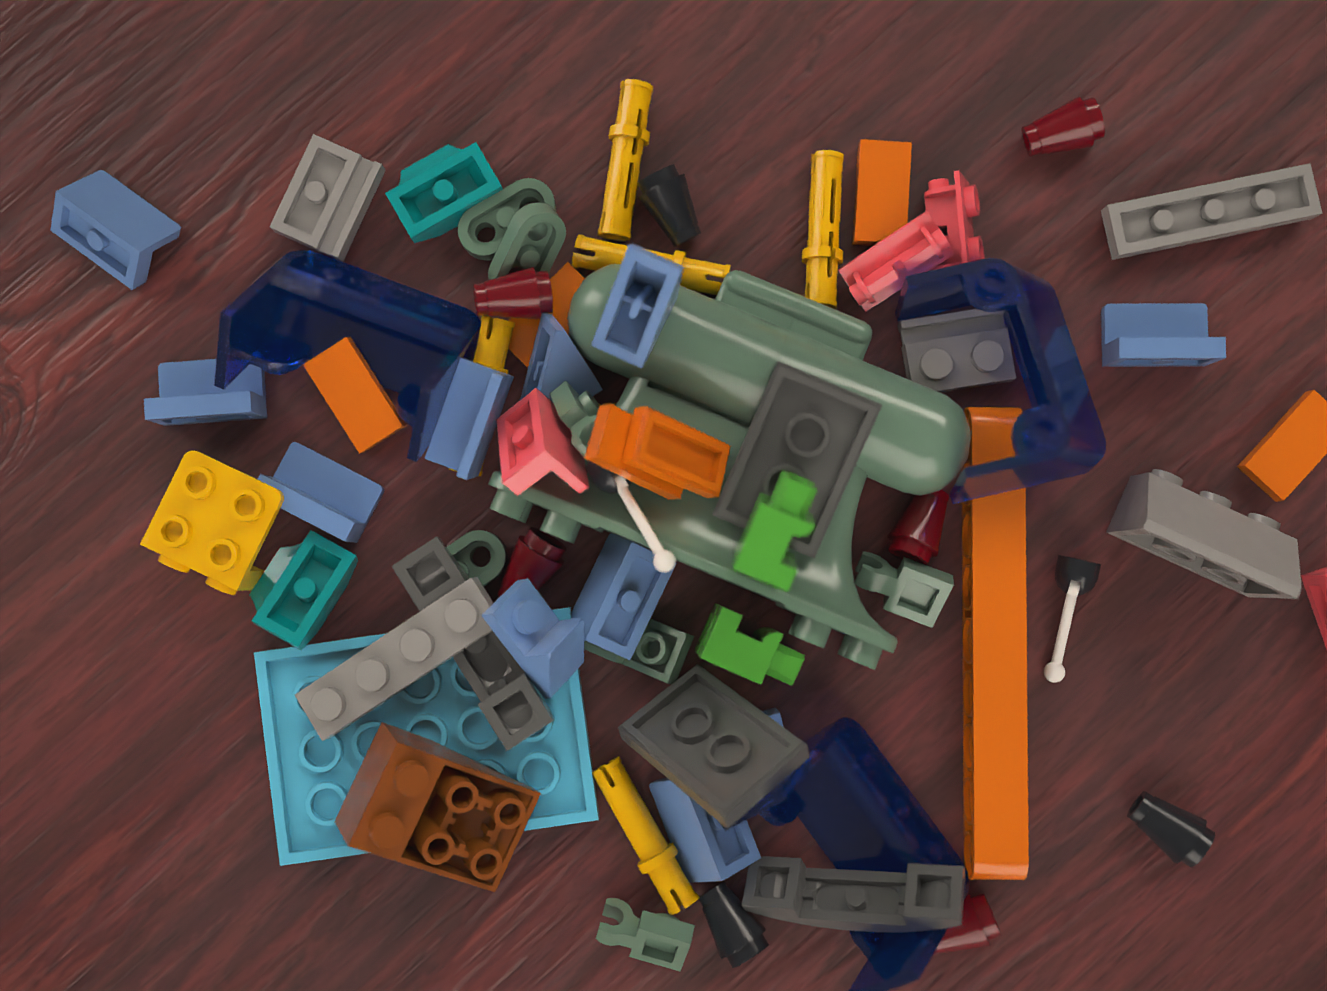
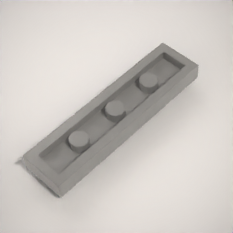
[1101,163,1322,260]
[295,577,493,741]

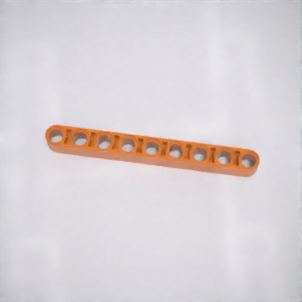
[961,407,1029,880]

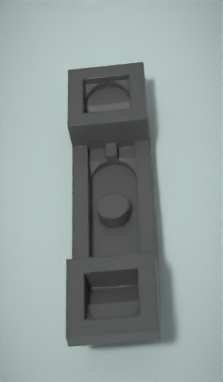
[392,536,555,751]
[742,856,965,932]

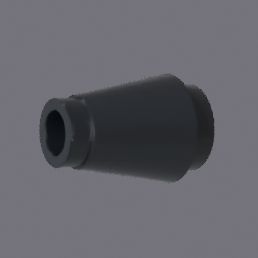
[637,164,702,247]
[1127,791,1215,867]
[698,881,769,968]

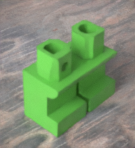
[733,469,817,592]
[694,603,805,686]

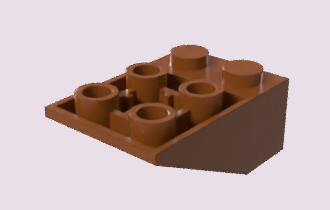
[334,722,541,892]

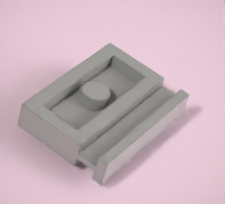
[270,134,386,262]
[898,305,1016,393]

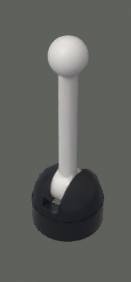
[585,461,676,572]
[1044,555,1101,683]

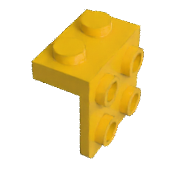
[140,451,284,595]

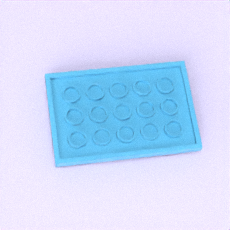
[254,607,600,866]

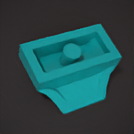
[385,142,503,243]
[249,530,358,651]

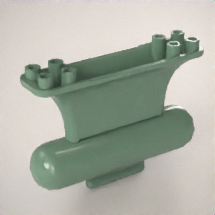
[488,264,971,670]

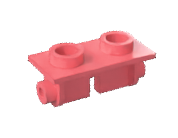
[924,170,985,285]
[838,210,955,312]

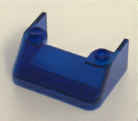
[214,250,481,462]
[895,258,1106,504]
[719,717,969,991]

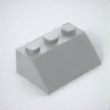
[1106,469,1302,599]

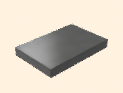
[712,361,882,558]
[617,664,810,829]

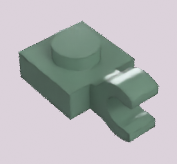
[550,381,600,461]
[854,551,954,628]
[596,898,695,972]

